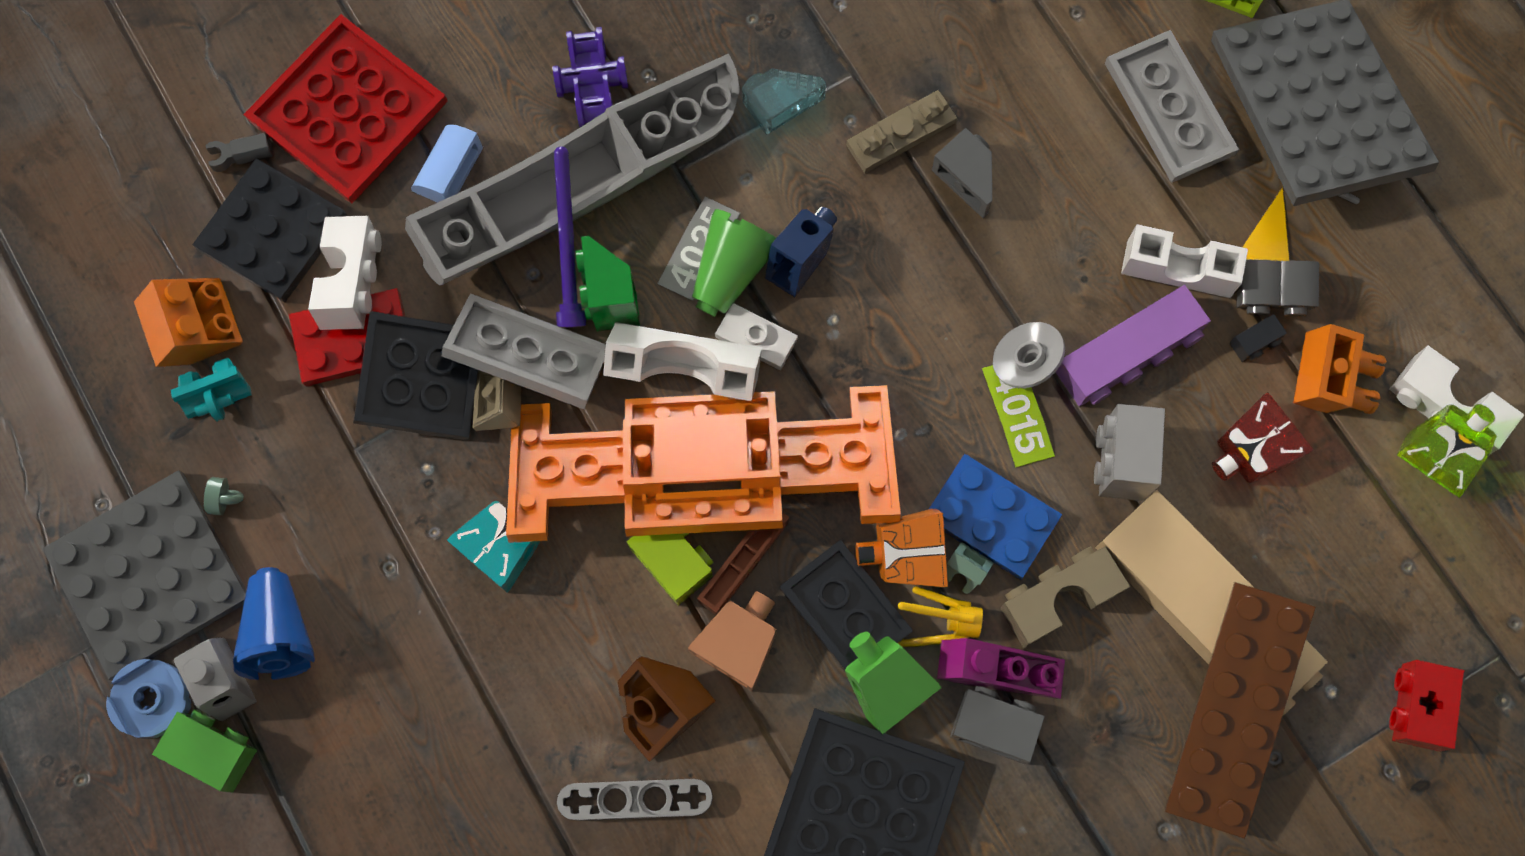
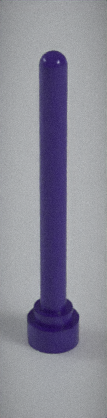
[554,146,587,327]

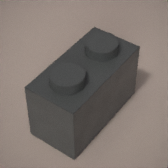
[950,686,1045,764]

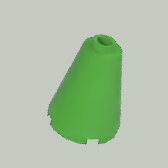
[692,209,776,317]

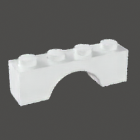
[603,322,762,401]

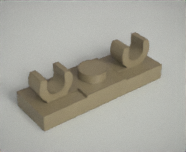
[846,90,957,173]

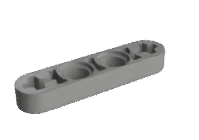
[557,779,713,820]

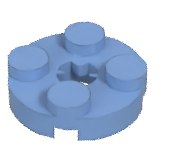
[106,659,191,739]

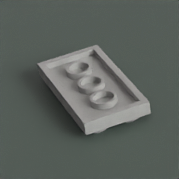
[1105,30,1239,183]
[441,293,606,409]

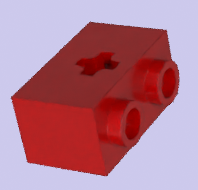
[1389,660,1464,752]

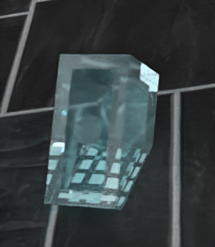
[742,69,826,135]

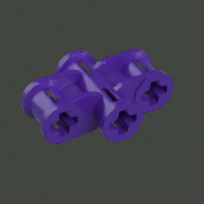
[553,27,628,127]

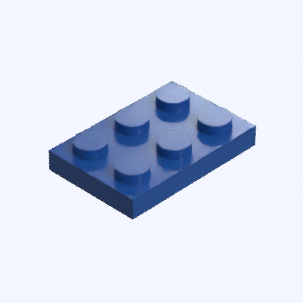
[929,454,1062,580]

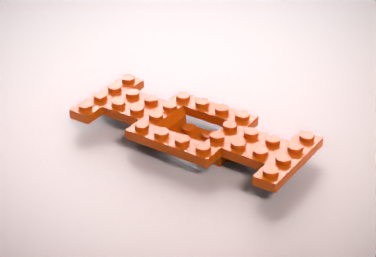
[506,385,901,543]

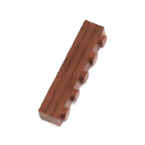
[697,512,790,615]

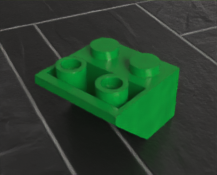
[576,236,640,331]

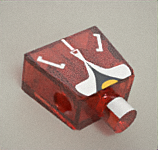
[1212,392,1314,483]

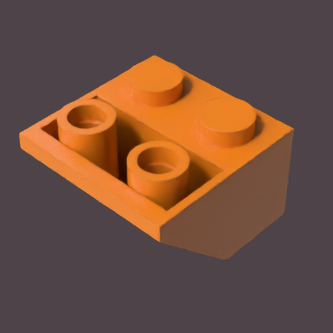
[134,278,243,367]

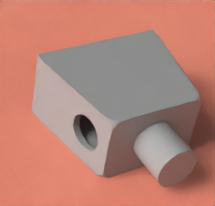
[174,638,257,722]

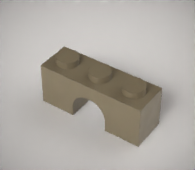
[1000,546,1130,648]

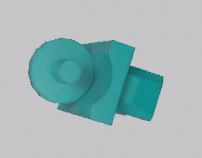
[171,358,252,422]

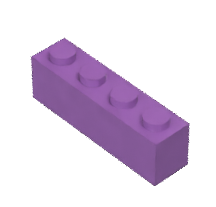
[1056,285,1211,407]

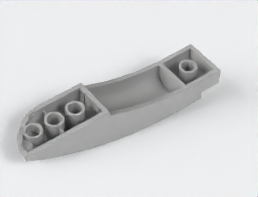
[405,54,739,285]

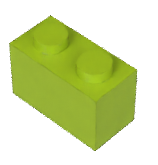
[626,533,714,606]

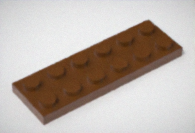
[1165,582,1316,839]

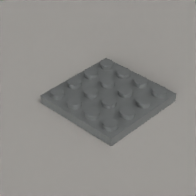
[42,470,246,680]

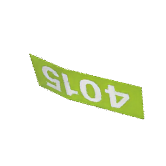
[982,365,1055,468]

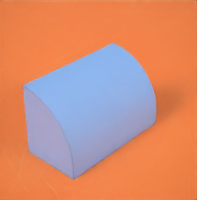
[411,125,483,203]

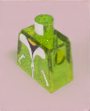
[1397,404,1497,498]

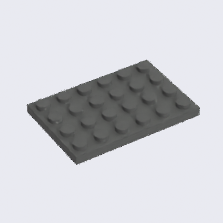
[1211,0,1439,206]

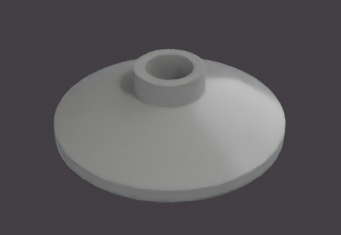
[993,322,1065,388]

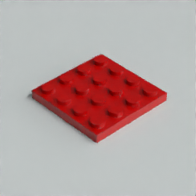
[243,14,448,204]

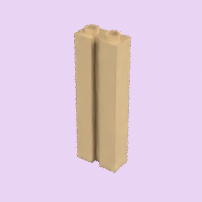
[1095,490,1328,715]

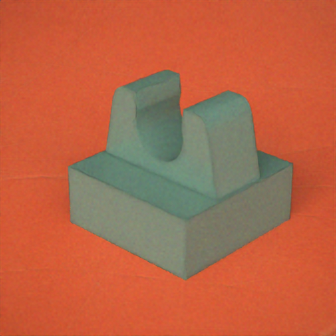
[947,542,994,594]

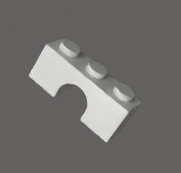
[308,216,382,330]
[1121,224,1248,298]
[1389,345,1524,458]

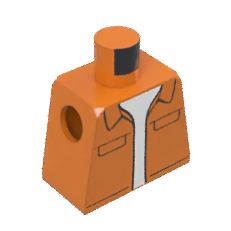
[856,509,948,587]

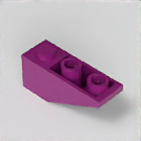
[937,638,1065,699]

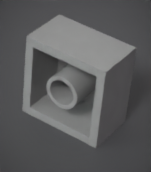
[1094,404,1165,501]

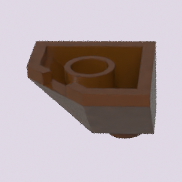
[618,656,716,762]

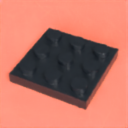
[192,158,348,303]
[353,311,478,440]

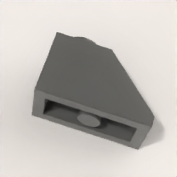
[932,128,992,218]

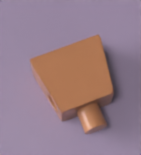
[688,591,777,692]

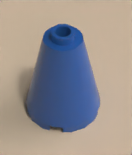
[233,567,315,680]

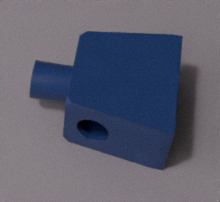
[765,207,837,298]

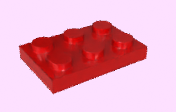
[289,288,405,387]

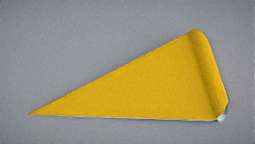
[1243,187,1289,261]

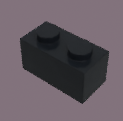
[1229,314,1287,362]

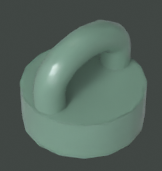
[204,477,244,515]

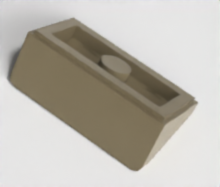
[473,370,521,431]

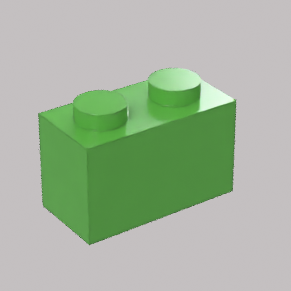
[152,709,257,793]

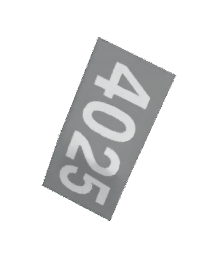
[657,197,740,301]

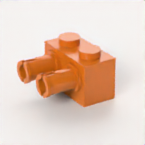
[1293,324,1386,414]

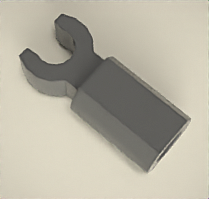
[206,132,274,172]

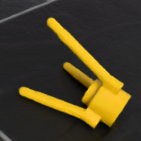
[898,586,983,647]

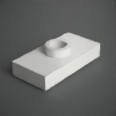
[715,303,798,371]

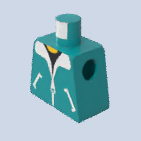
[447,501,540,593]

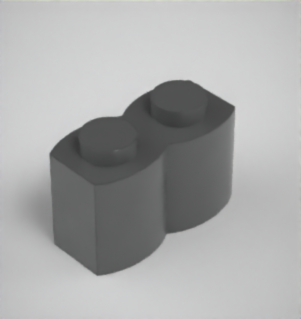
[1236,259,1319,317]

